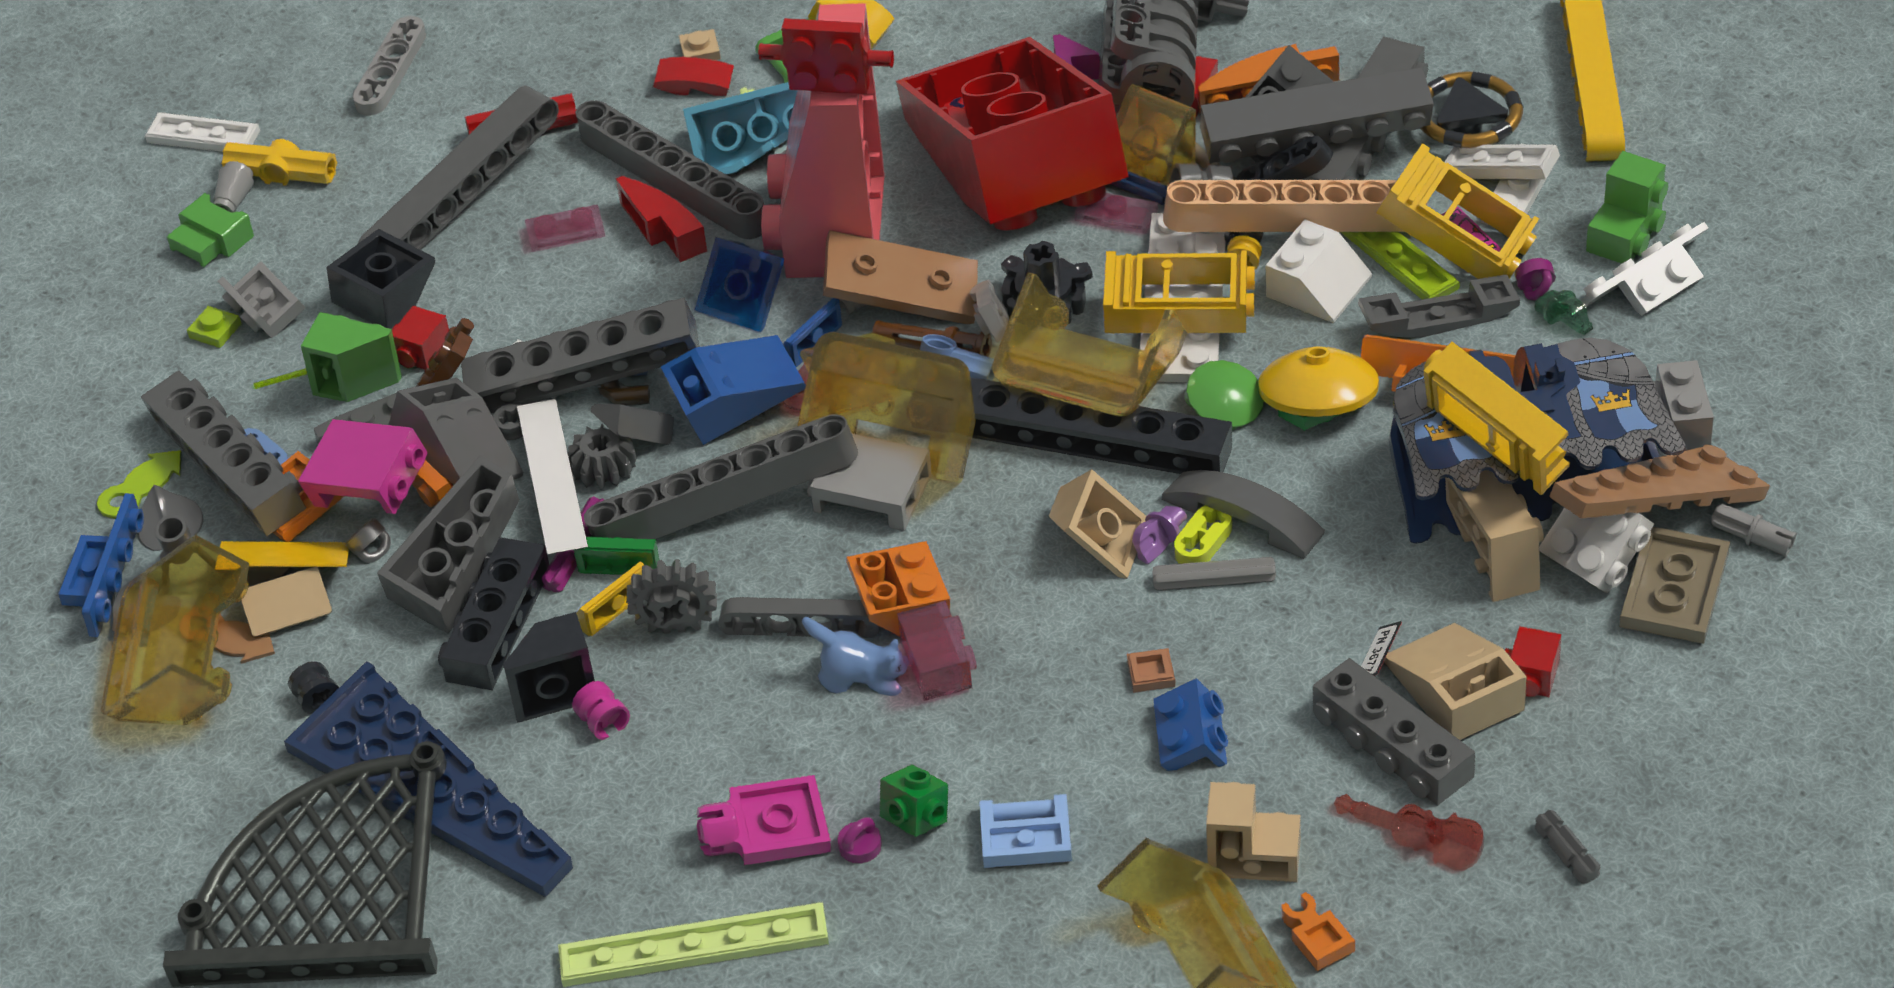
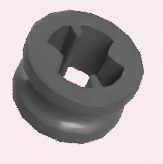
[493,404,523,440]

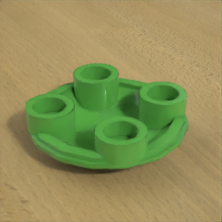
[1184,360,1264,430]

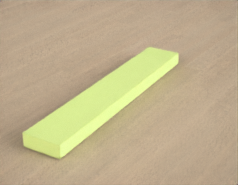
[558,902,829,987]

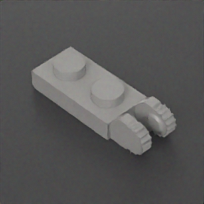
[970,280,1011,343]

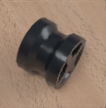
[288,661,339,714]

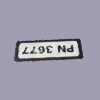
[1361,621,1402,676]

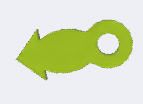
[97,450,181,518]

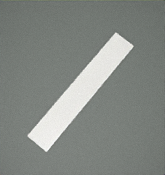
[517,399,588,554]

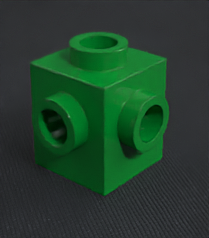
[880,764,948,837]

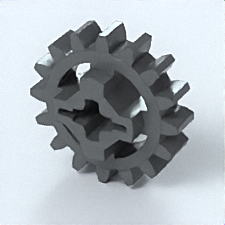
[626,559,717,634]

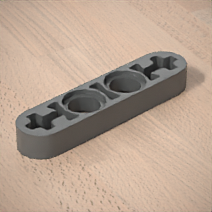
[718,597,879,638]

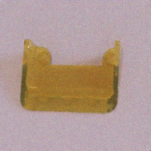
[992,273,1187,416]

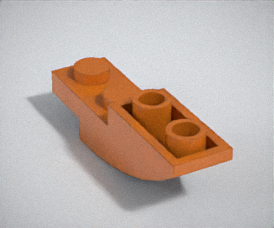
[1198,44,1339,114]

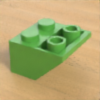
[301,312,402,402]

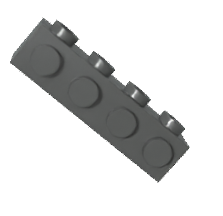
[1313,658,1475,806]

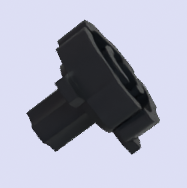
[1001,241,1093,329]

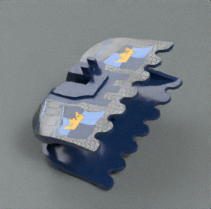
[1389,338,1686,544]

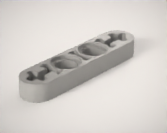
[353,16,426,116]

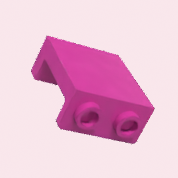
[298,419,427,514]

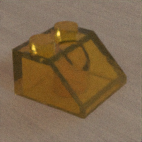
[1116,84,1196,186]

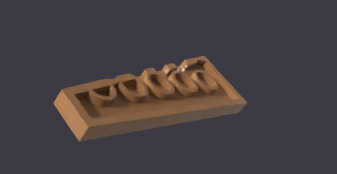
[1550,445,1770,518]

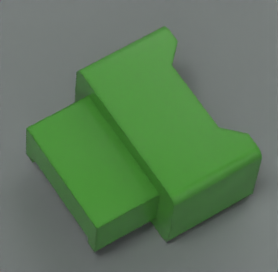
[167,193,254,267]

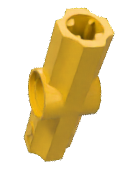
[222,139,337,186]

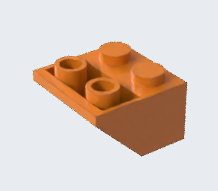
[846,541,950,641]

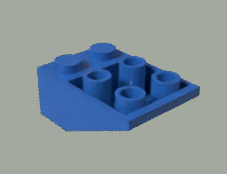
[661,335,807,445]

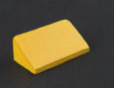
[576,562,644,636]

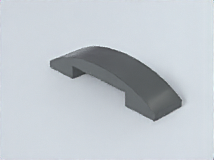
[1358,274,1520,338]
[1162,470,1325,559]

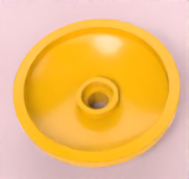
[1258,346,1379,417]

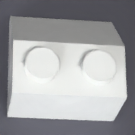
[1266,220,1372,323]

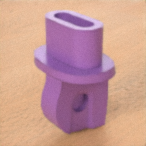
[1132,506,1187,564]

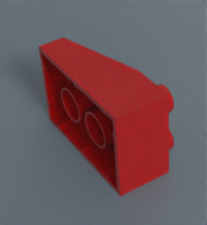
[896,37,1129,230]

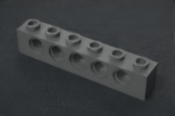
[461,298,700,414]
[140,370,306,536]

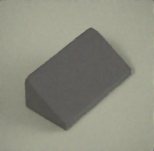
[591,404,674,445]

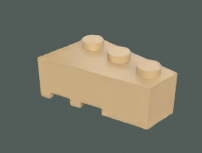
[1445,470,1544,602]

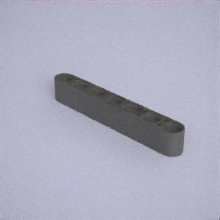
[358,85,559,250]
[576,100,764,239]
[584,414,858,539]

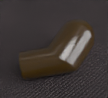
[597,379,650,406]

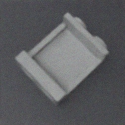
[807,433,932,531]

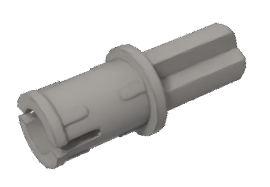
[1711,504,1797,557]

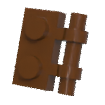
[415,318,474,387]

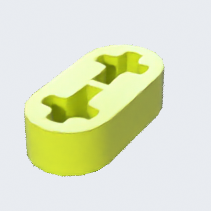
[1174,505,1232,564]

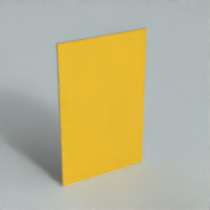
[216,541,349,567]

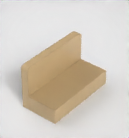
[238,567,332,637]

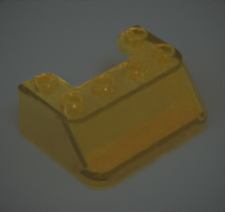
[797,332,975,483]
[101,534,249,725]

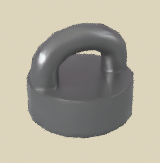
[346,518,391,563]

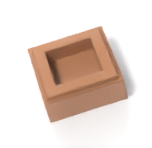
[1127,648,1176,692]

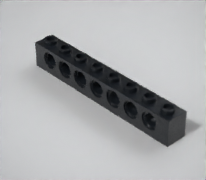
[910,369,1232,474]

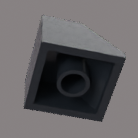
[326,229,435,329]
[503,612,595,723]

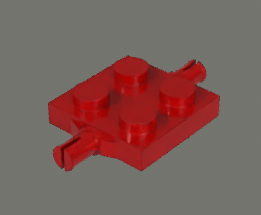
[758,18,894,94]

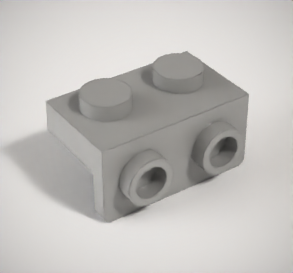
[217,261,306,338]

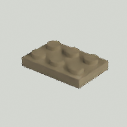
[1620,527,1730,644]

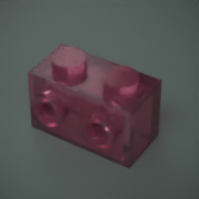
[897,601,977,701]

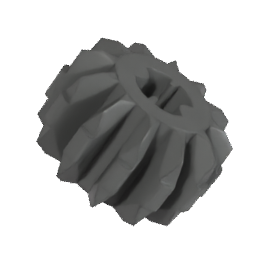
[568,423,637,491]

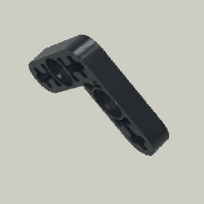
[1224,136,1333,243]

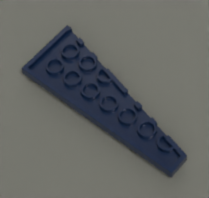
[284,661,573,897]

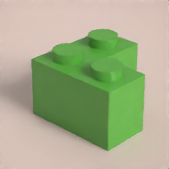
[1586,151,1668,264]

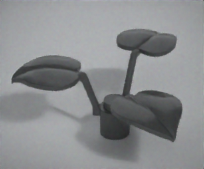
[112,485,291,638]

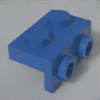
[1153,678,1228,771]

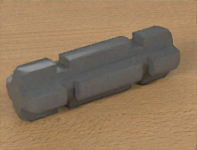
[1535,810,1601,884]

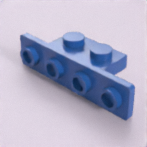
[58,493,144,637]

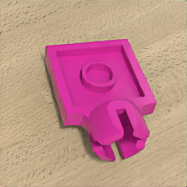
[696,775,831,865]

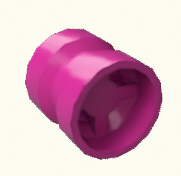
[572,681,630,740]

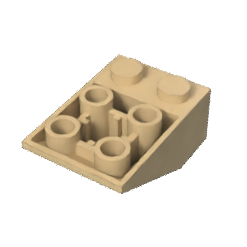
[1384,623,1526,740]

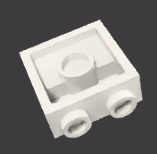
[1539,508,1654,593]

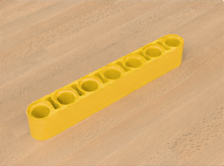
[1560,0,1625,162]

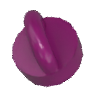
[1514,258,1556,301]
[837,817,882,864]

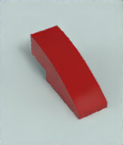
[616,176,707,262]

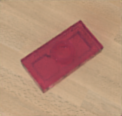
[1074,193,1158,234]

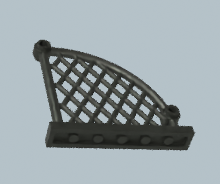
[163,741,447,987]

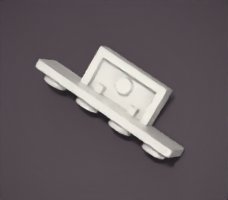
[1577,222,1708,316]

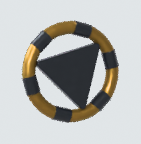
[1420,71,1523,148]

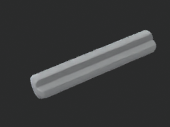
[1152,557,1276,590]

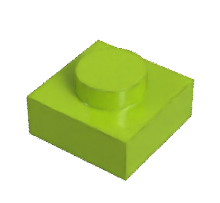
[187,306,242,348]

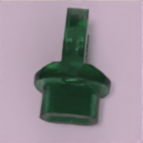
[1534,290,1593,335]

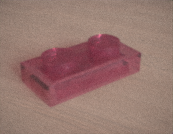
[525,204,606,252]

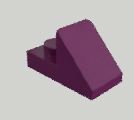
[1053,34,1100,80]

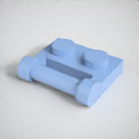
[979,794,1072,868]

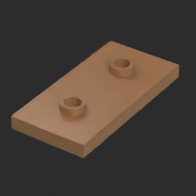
[823,230,978,324]

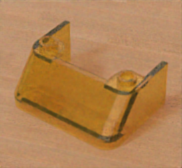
[1097,838,1297,988]

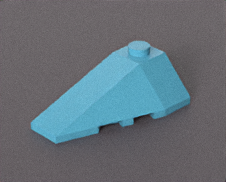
[683,82,798,175]

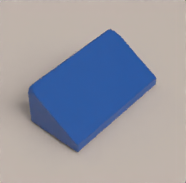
[783,298,842,367]

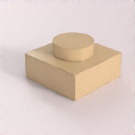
[679,29,721,60]

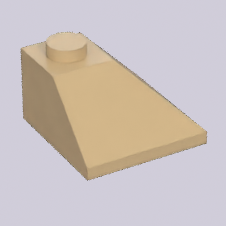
[1049,469,1146,578]

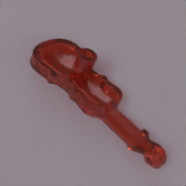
[1334,794,1484,870]

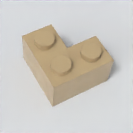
[1206,782,1301,882]

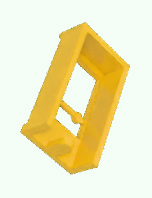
[1376,143,1539,279]
[1103,250,1255,333]
[1423,341,1569,495]

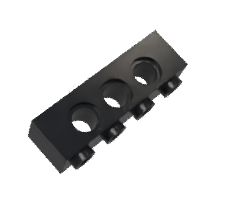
[438,537,550,691]

